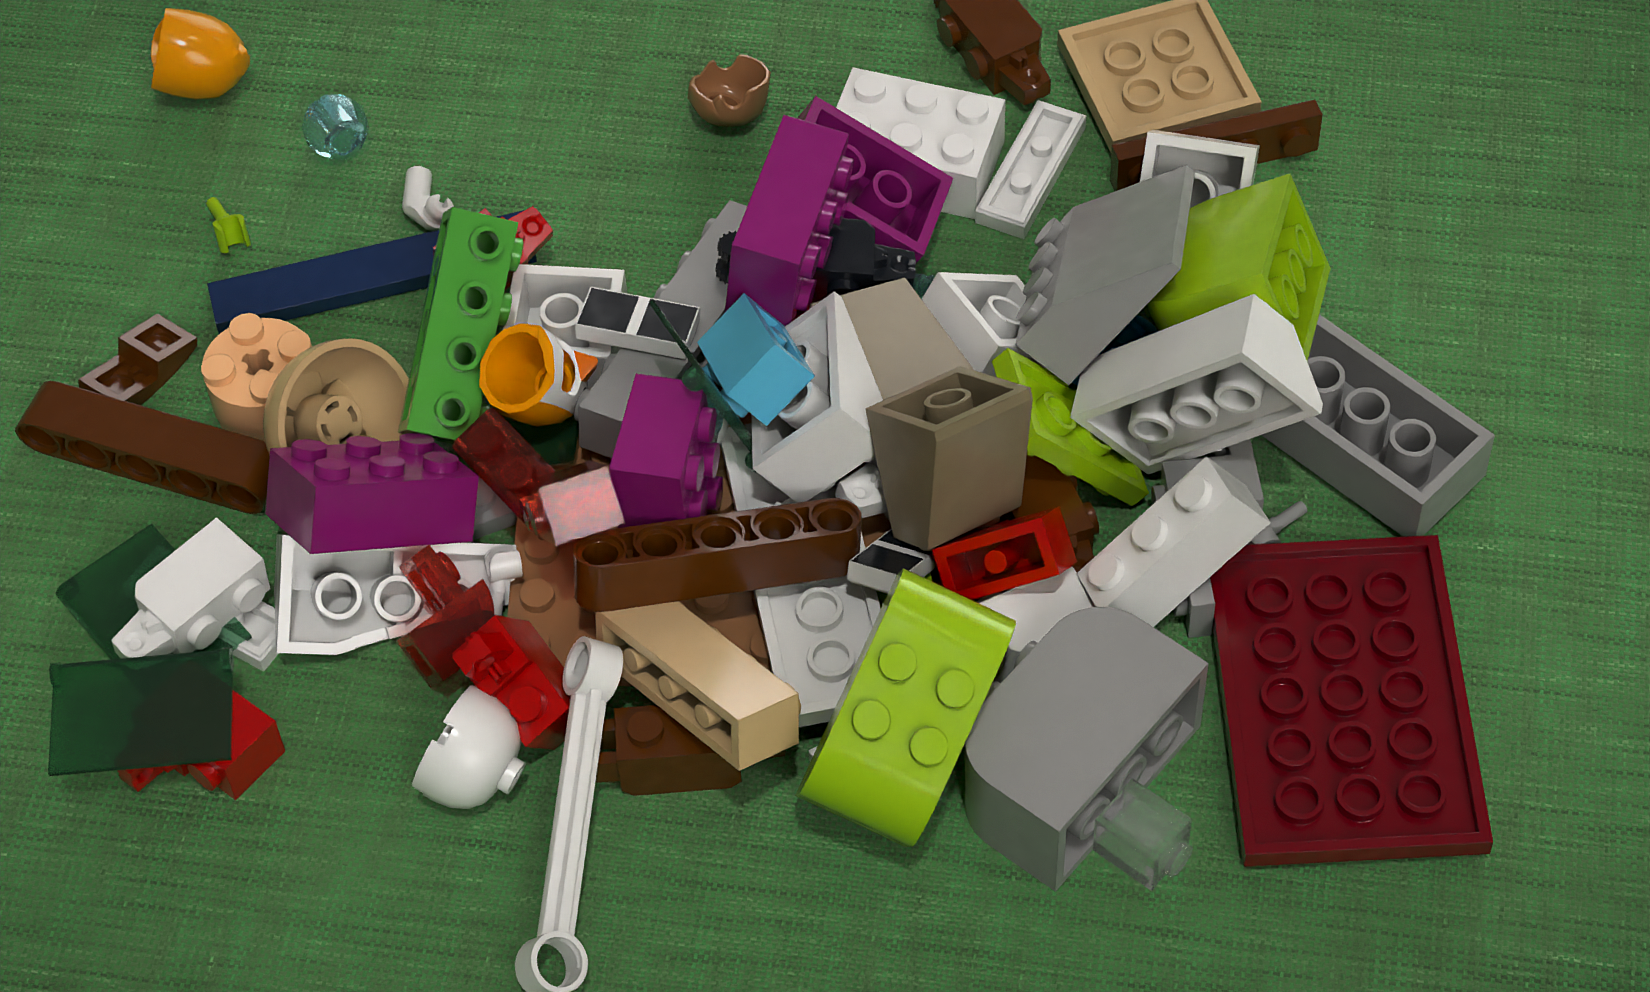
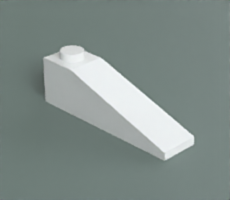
[274,534,516,655]

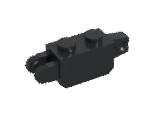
[715,218,916,303]

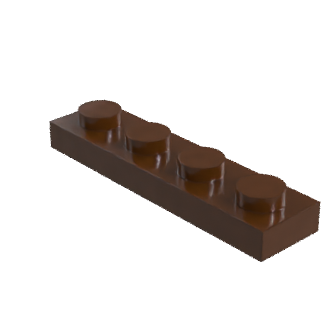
[1110,99,1323,192]

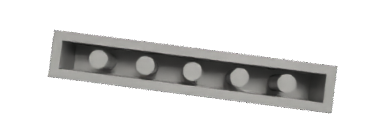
[574,200,747,458]

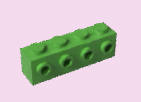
[398,207,523,447]

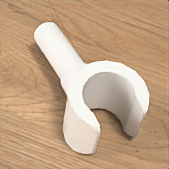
[484,545,523,621]

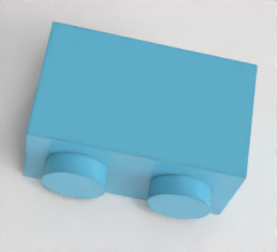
[697,293,815,426]

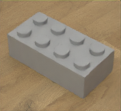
[1262,314,1495,537]

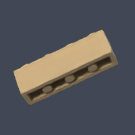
[595,601,801,771]

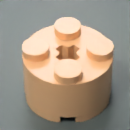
[201,313,312,442]

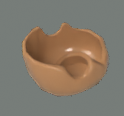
[688,55,771,127]

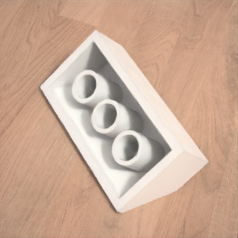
[1070,294,1323,474]

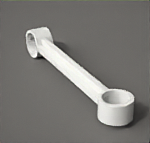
[515,636,623,992]

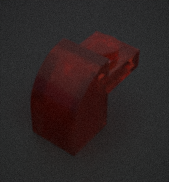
[396,544,494,688]

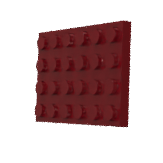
[1210,535,1493,867]

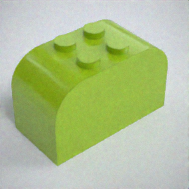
[1143,173,1331,361]
[795,568,1016,847]

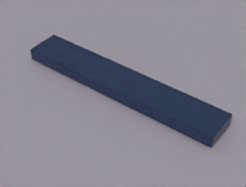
[207,210,537,334]

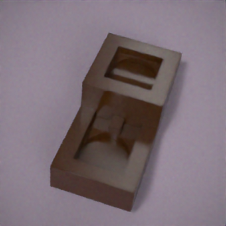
[78,313,197,405]

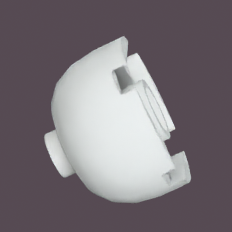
[412,685,526,809]

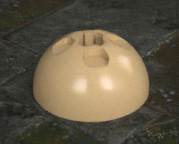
[263,338,409,456]

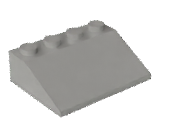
[1015,165,1195,385]

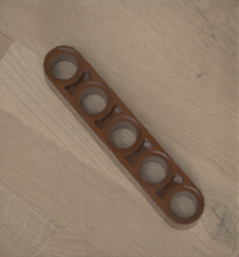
[15,381,270,514]
[573,498,862,612]

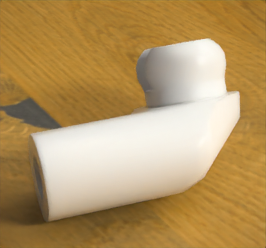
[402,166,454,231]

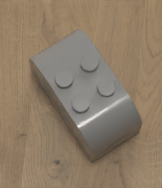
[964,607,1209,892]

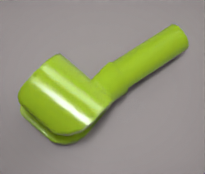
[206,197,251,253]

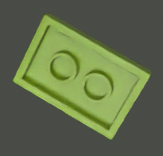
[992,348,1149,506]

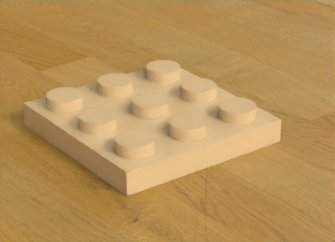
[1057,0,1262,152]

